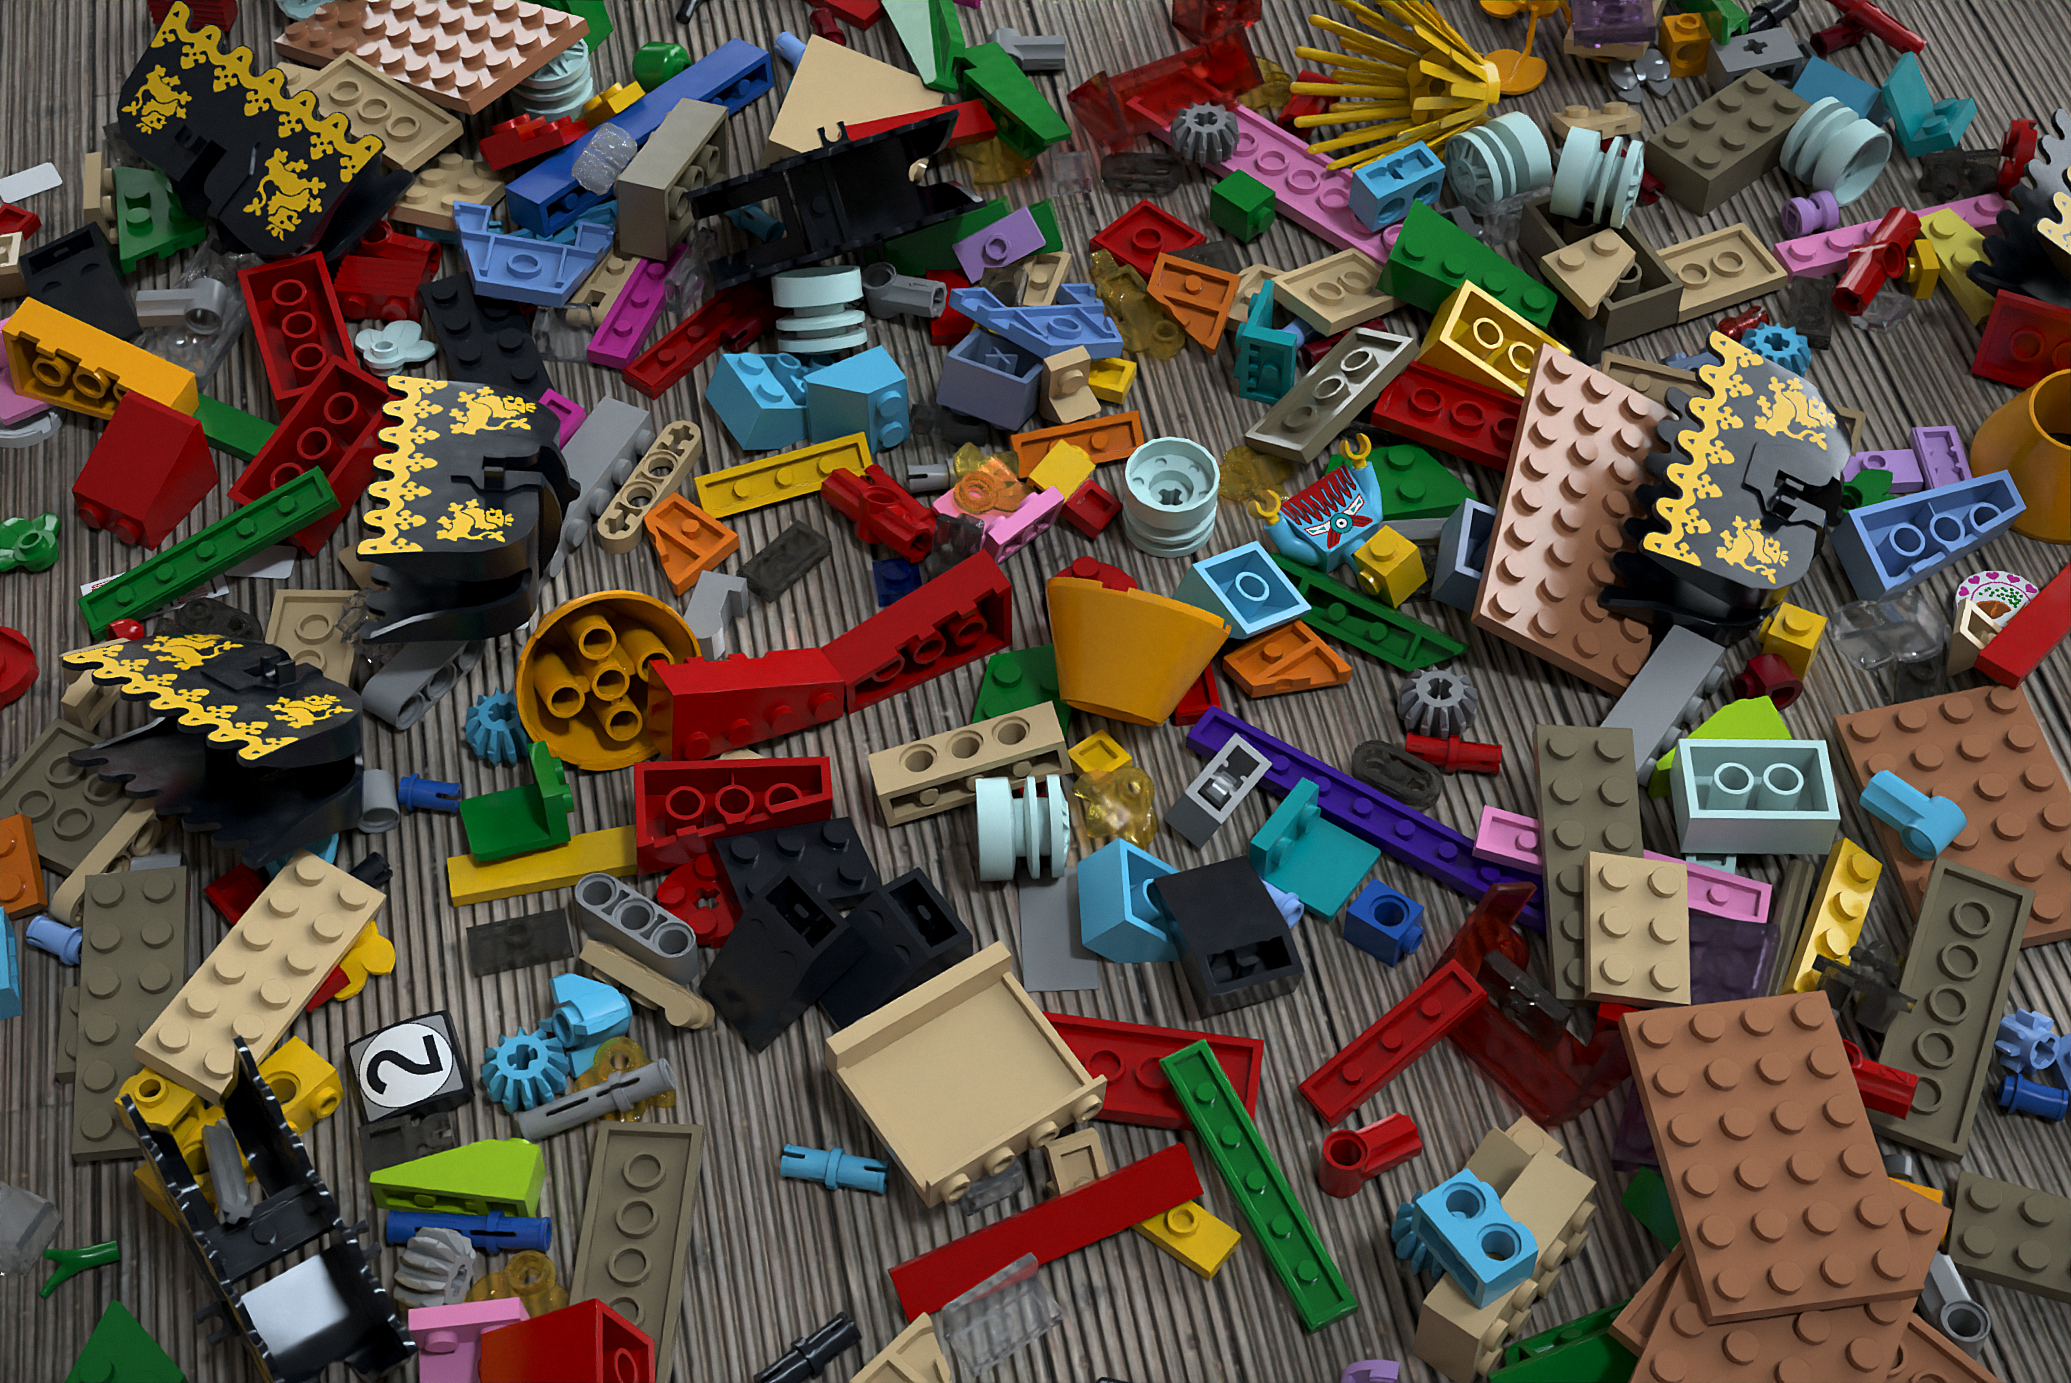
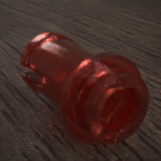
[1716,305,1770,343]

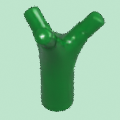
[39,1239,120,1299]

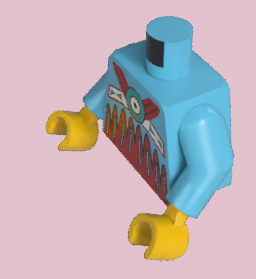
[1247,433,1383,574]

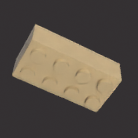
[1412,1148,1597,1383]

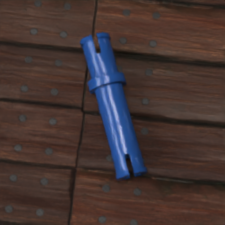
[386,1210,552,1254]

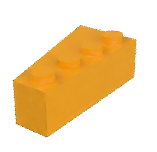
[1,297,200,421]

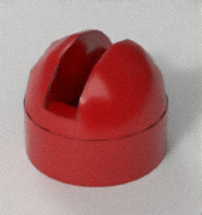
[106,618,145,641]

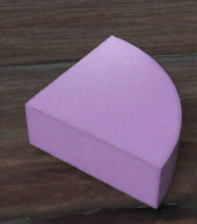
[1340,1360,1400,1383]

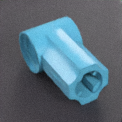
[1859,769,1967,861]

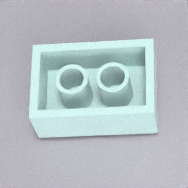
[1669,739,1840,854]

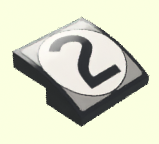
[344,1010,475,1137]

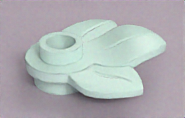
[355,320,439,376]

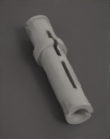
[518,1057,676,1144]

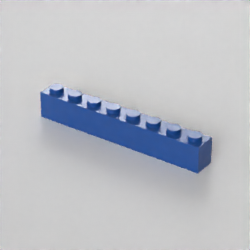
[504,37,774,238]

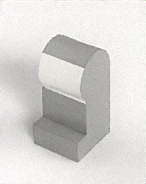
[683,570,749,662]

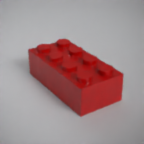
[237,251,359,422]
[226,354,405,557]

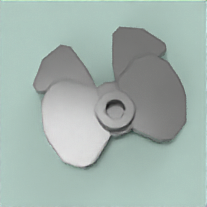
[1607,49,1674,105]

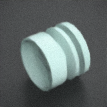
[510,38,595,123]
[1780,96,1892,207]
[1444,111,1552,217]
[1550,126,1644,229]
[771,265,867,355]
[1122,437,1220,558]
[975,774,1070,881]

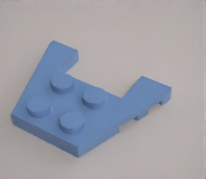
[452,200,617,308]
[948,283,1124,362]

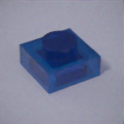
[872,557,923,607]

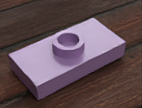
[952,205,1046,283]
[1909,425,1973,491]
[1843,449,1924,494]

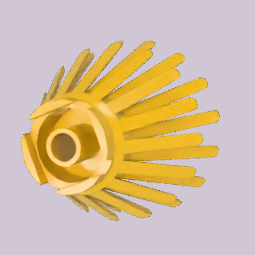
[1290,0,1500,174]

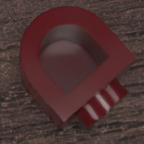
[1734,653,1803,712]

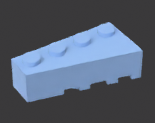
[1829,469,2026,614]

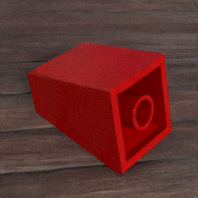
[71,390,219,551]
[477,1297,655,1383]

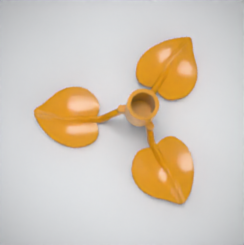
[1479,0,1617,95]

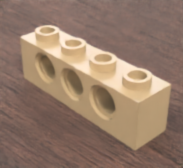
[867,701,1073,827]

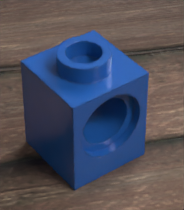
[1343,878,1425,968]

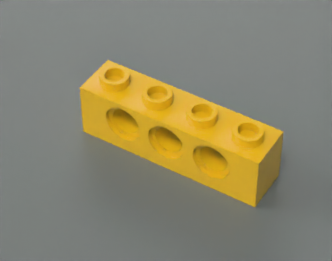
[133,1035,346,1231]

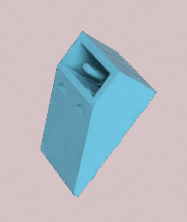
[704,352,835,450]

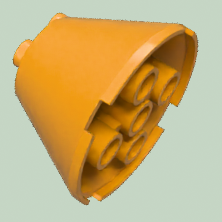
[514,590,702,771]

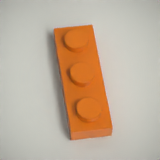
[1008,410,1145,479]

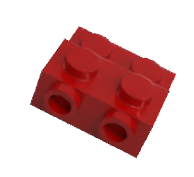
[479,113,591,171]

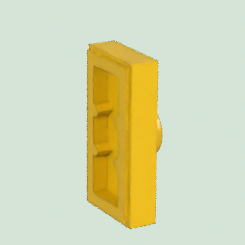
[1130,1200,1242,1281]

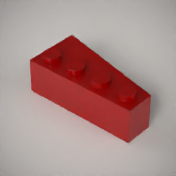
[821,548,1013,715]
[647,647,845,761]
[634,756,833,877]

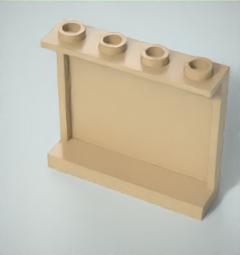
[759,34,946,182]
[825,940,1107,1209]

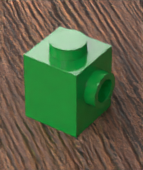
[1209,169,1276,243]

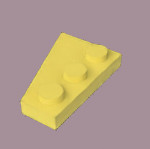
[1915,207,1995,327]

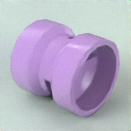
[1781,190,1839,239]

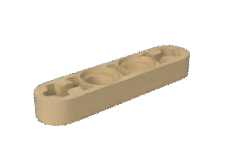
[597,420,703,554]
[50,797,177,928]

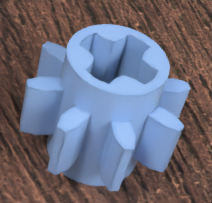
[1994,1008,2060,1075]

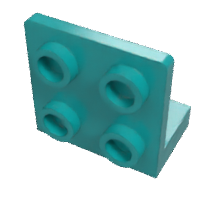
[1881,51,1977,159]
[1234,279,1297,405]
[1249,777,1381,921]

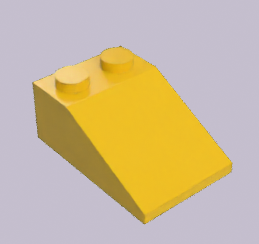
[1414,279,1571,399]

